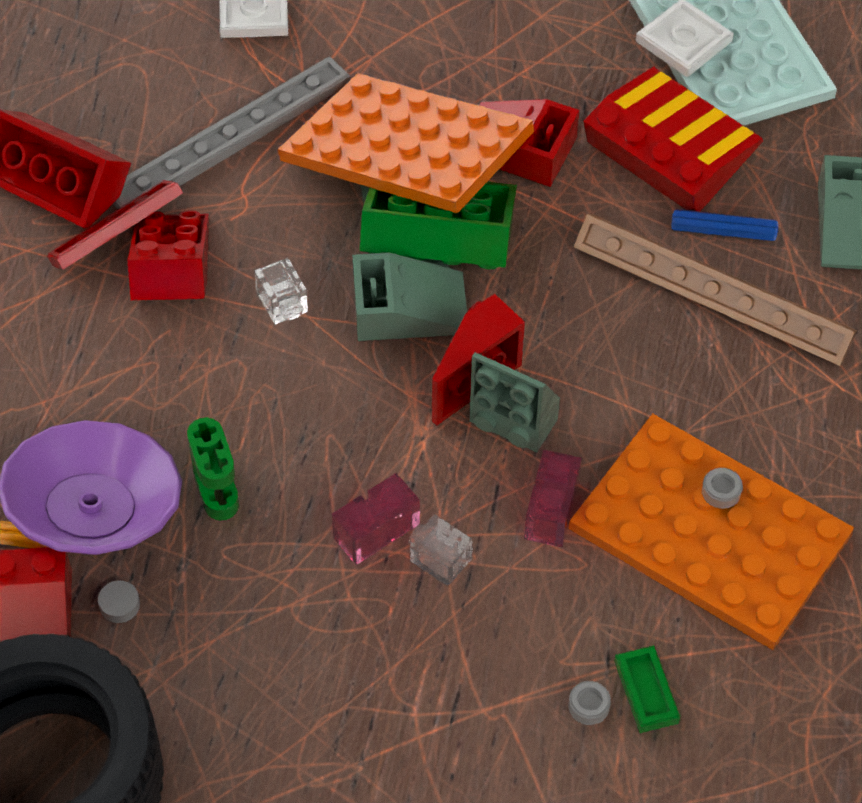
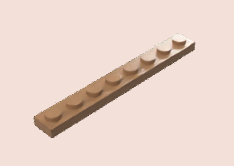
[574,213,857,366]

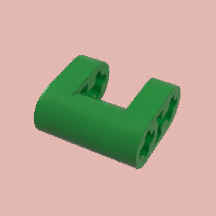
[187,417,239,521]

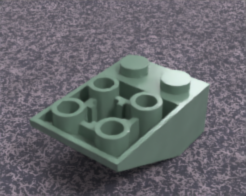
[818,155,862,269]
[352,253,467,341]
[469,352,560,452]

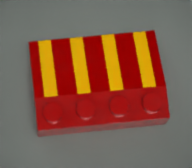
[583,66,763,212]

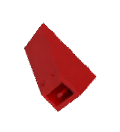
[479,99,580,187]
[127,210,209,301]

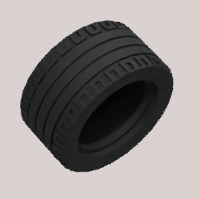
[0,634,164,803]

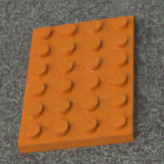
[278,73,534,214]
[569,413,855,650]

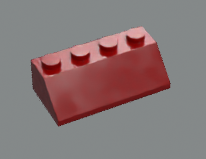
[0,109,131,228]

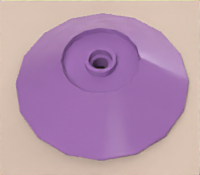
[0,420,182,555]

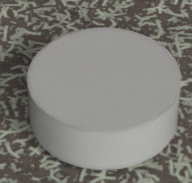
[702,468,743,509]
[98,581,140,623]
[568,681,611,725]

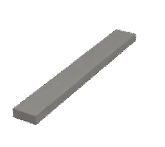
[113,56,351,209]

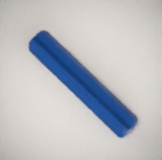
[671,209,779,241]

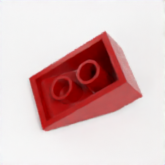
[432,293,525,426]
[0,547,72,642]

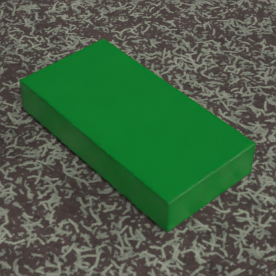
[614,645,681,733]

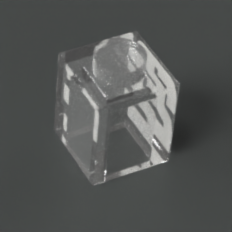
[254,258,308,325]
[409,514,473,586]

